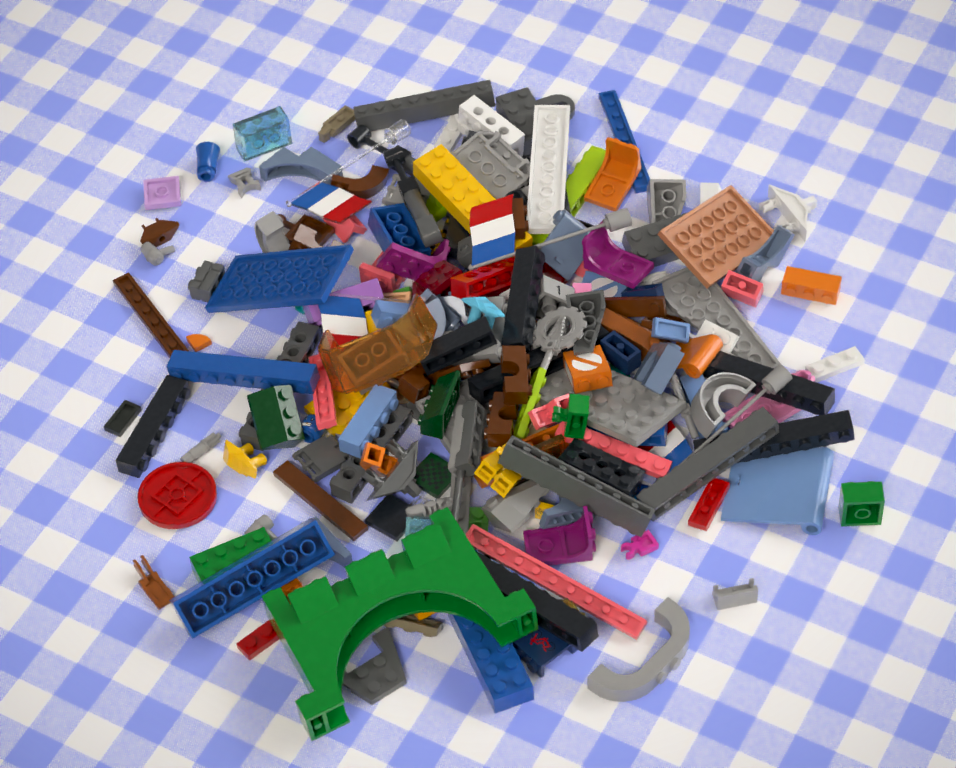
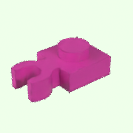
[620,530,659,560]

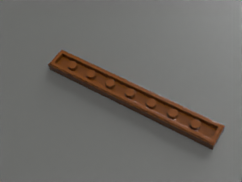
[113,272,189,358]

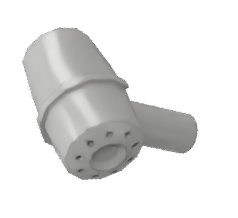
[140,242,175,266]
[245,514,277,541]

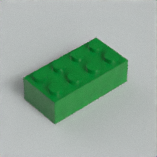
[189,527,271,583]

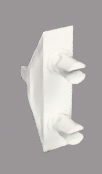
[759,184,817,243]

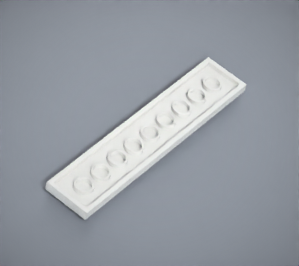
[526,105,570,234]

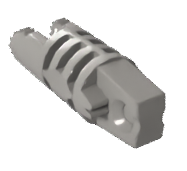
[405,496,453,524]

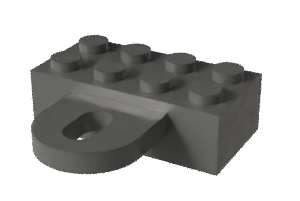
[496,87,575,156]

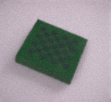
[414,452,452,499]

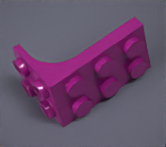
[582,221,654,289]
[376,239,450,281]
[523,506,596,566]

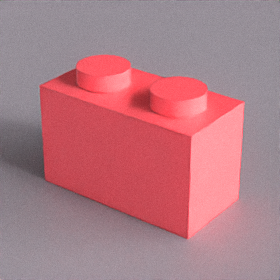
[721,270,764,308]

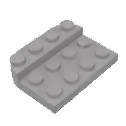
[451,130,530,199]

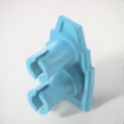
[461,297,505,329]

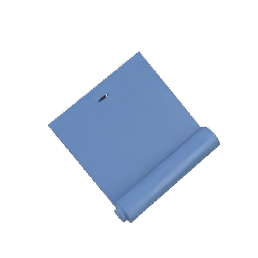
[721,447,834,535]

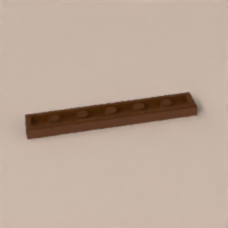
[273,460,368,541]

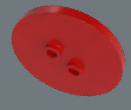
[137,462,217,529]

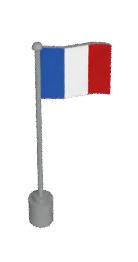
[468,194,632,271]
[637,364,792,480]

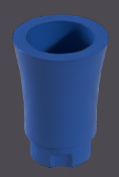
[196,141,220,182]

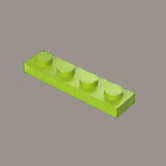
[514,367,547,440]

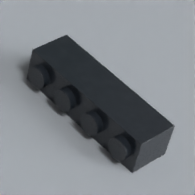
[415,316,498,376]

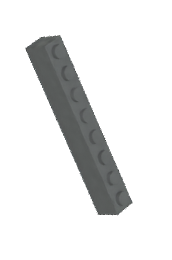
[353,80,495,131]
[636,407,779,521]
[498,435,655,537]

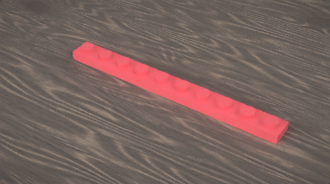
[466,524,647,640]

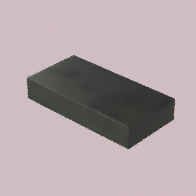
[103,400,142,437]

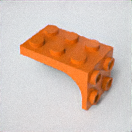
[584,137,642,211]

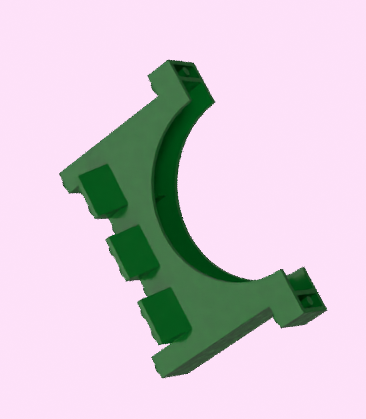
[261,507,538,741]

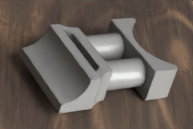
[228,167,261,198]

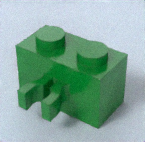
[552,394,590,439]

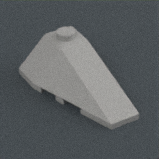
[647,179,687,224]
[481,480,550,533]

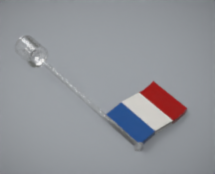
[285,119,411,224]
[318,293,471,354]

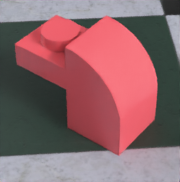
[528,393,569,430]

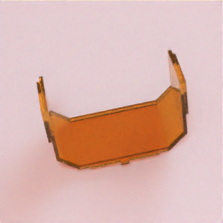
[318,293,437,394]

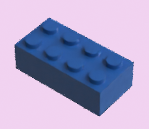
[367,203,431,256]

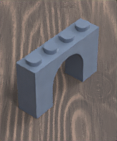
[633,342,684,395]

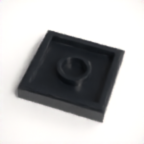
[365,494,413,541]

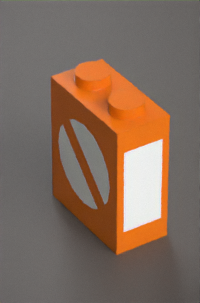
[563,345,613,394]

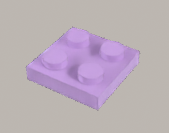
[143,176,181,210]

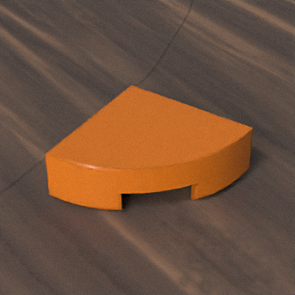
[186,334,212,352]

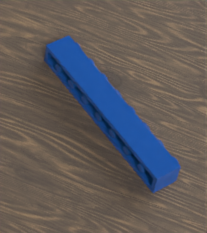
[166,350,320,394]

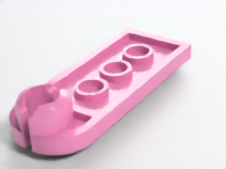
[722,370,815,429]

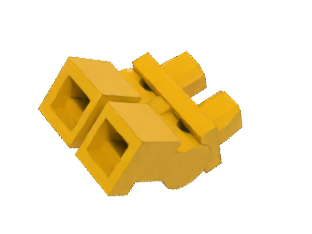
[474,443,522,498]

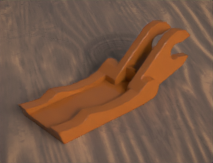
[132,555,175,610]

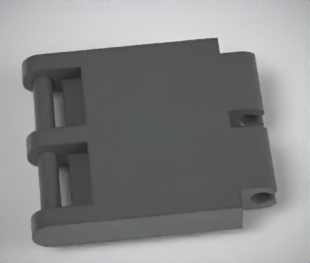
[292,435,350,482]

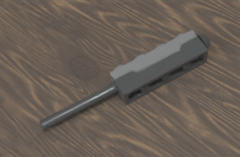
[448,400,487,523]

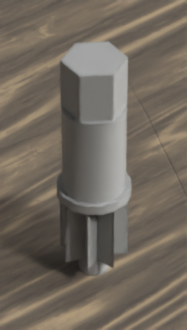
[180,432,221,463]

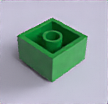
[838,481,885,527]

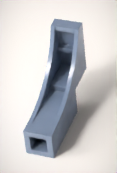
[259,147,343,185]

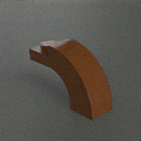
[331,165,389,199]

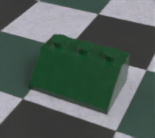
[418,370,461,440]
[247,385,305,450]

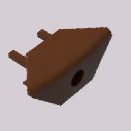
[140,218,179,247]

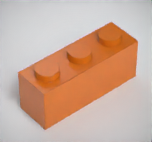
[781,266,842,305]

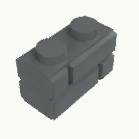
[188,260,225,303]

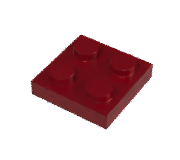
[415,259,463,296]

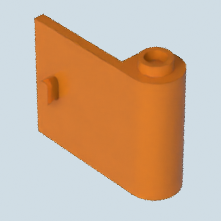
[675,334,723,379]

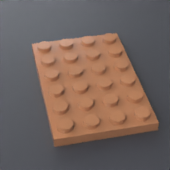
[657,185,774,289]

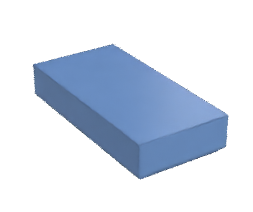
[651,317,690,344]

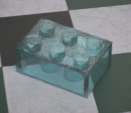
[232,106,292,162]

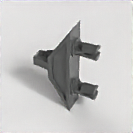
[361,439,422,501]

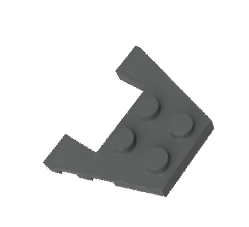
[342,627,407,705]

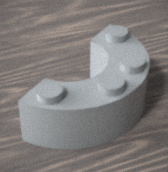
[254,211,290,253]
[473,296,508,364]
[691,372,756,439]

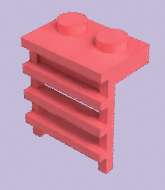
[359,251,406,293]

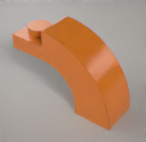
[360,442,397,477]

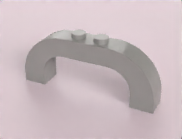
[587,597,690,702]

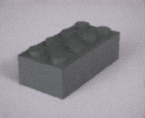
[622,212,688,267]

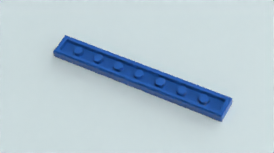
[598,90,650,194]

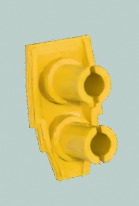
[223,440,267,479]

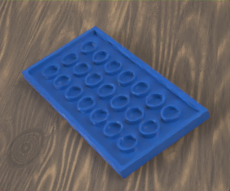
[205,245,354,313]

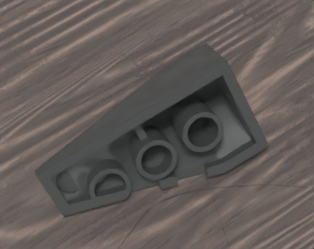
[566,290,606,355]

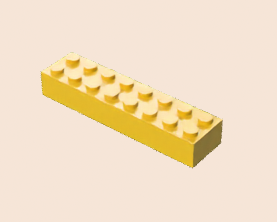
[413,144,533,252]

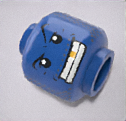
[301,414,326,443]

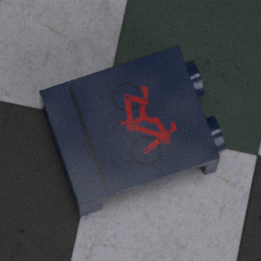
[513,626,578,678]

